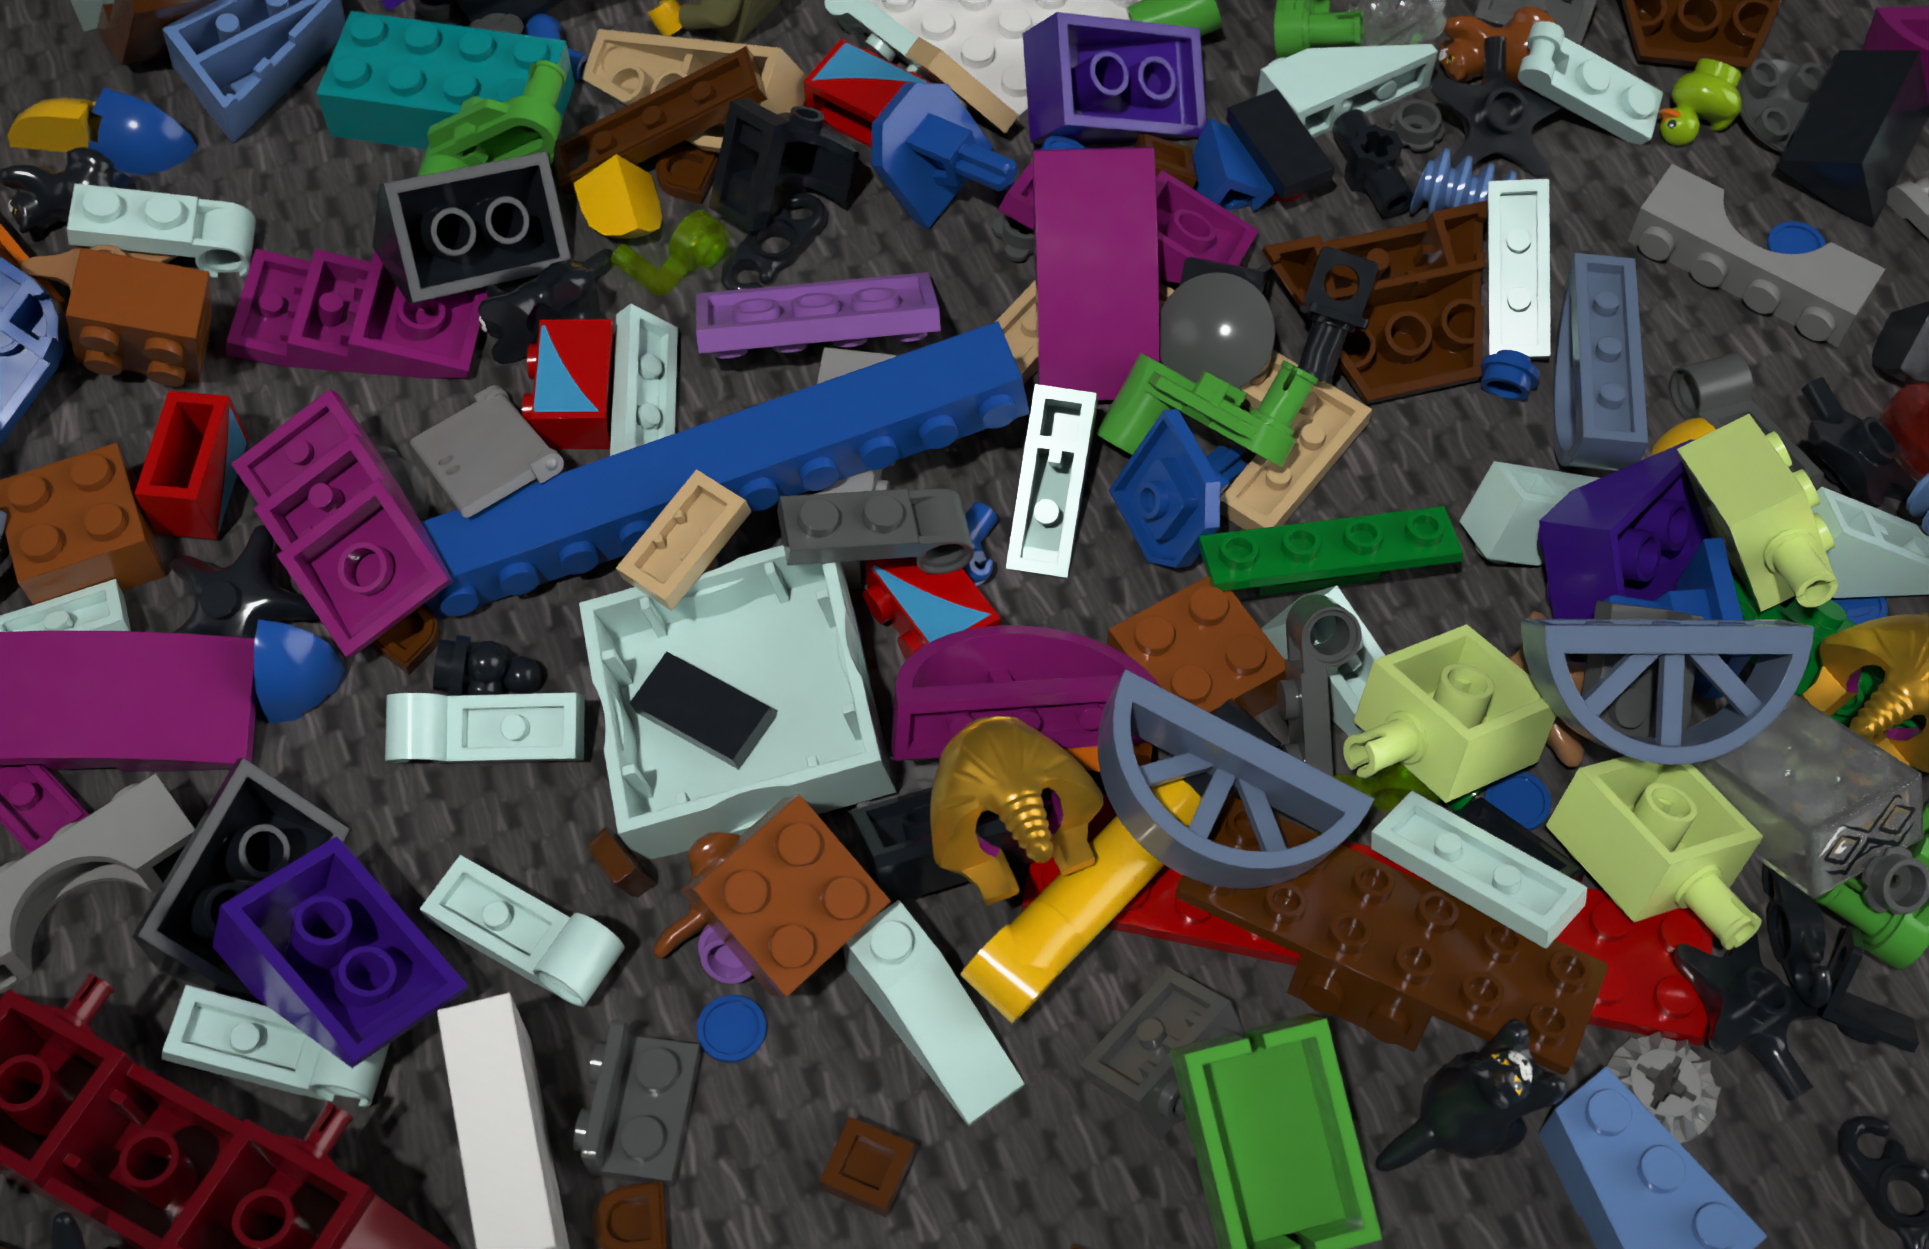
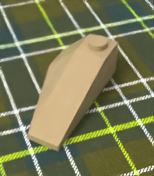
[581,29,807,153]

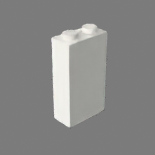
[437,993,570,1249]

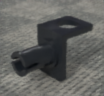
[1297,246,1378,384]

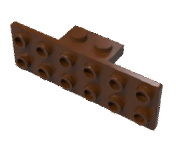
[1175,796,1608,1075]

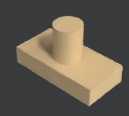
[905,37,1019,133]
[616,469,751,611]

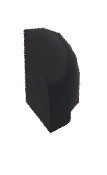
[1872,301,1929,384]

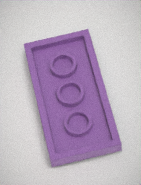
[696,272,941,359]

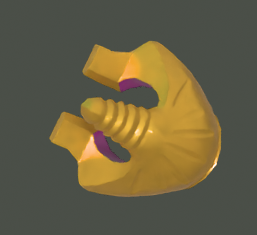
[1799,613,1929,781]
[930,716,1104,906]

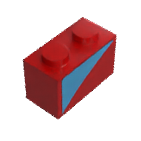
[803,39,932,148]
[522,319,615,450]
[134,390,248,540]
[863,557,1001,660]

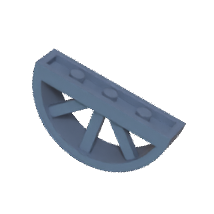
[1553,253,1648,471]
[1521,618,1814,765]
[1098,669,1374,889]

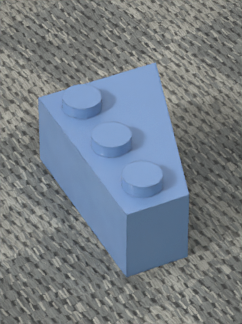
[162,0,345,144]
[1538,1066,1768,1249]

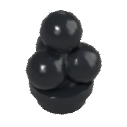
[433,635,541,696]

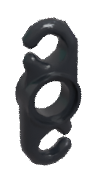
[721,193,826,291]
[1762,855,1833,1009]
[1839,1116,1929,1249]

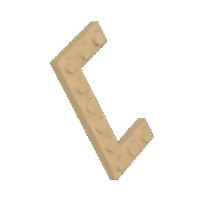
[995,281,1372,530]

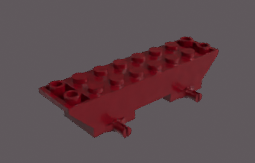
[0,973,451,1249]

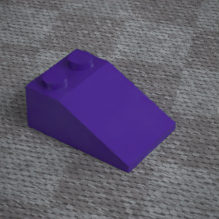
[1022,12,1207,145]
[1538,440,1712,619]
[212,836,468,1068]

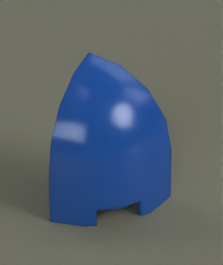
[88,88,198,175]
[1193,118,1275,211]
[254,620,346,724]

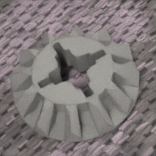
[1607,1031,1721,1144]

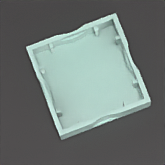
[579,545,896,861]

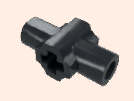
[1332,109,1414,218]

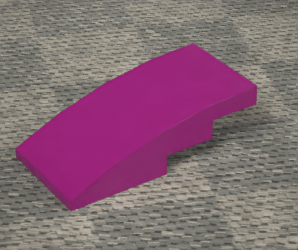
[1033,147,1159,400]
[998,160,1259,283]
[226,249,488,379]
[231,389,453,659]
[0,630,257,772]

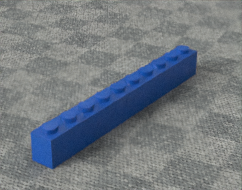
[421,321,1030,619]

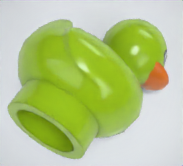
[1658,58,1742,147]

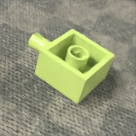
[1677,414,1838,612]
[1343,624,1557,803]
[1546,755,1764,950]

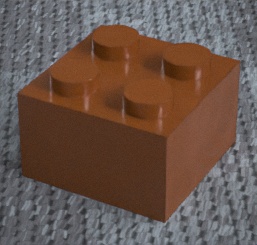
[66,248,213,386]
[0,442,166,605]
[1107,576,1286,756]
[679,794,891,997]

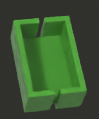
[1169,1014,1382,1249]

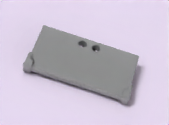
[410,385,564,518]

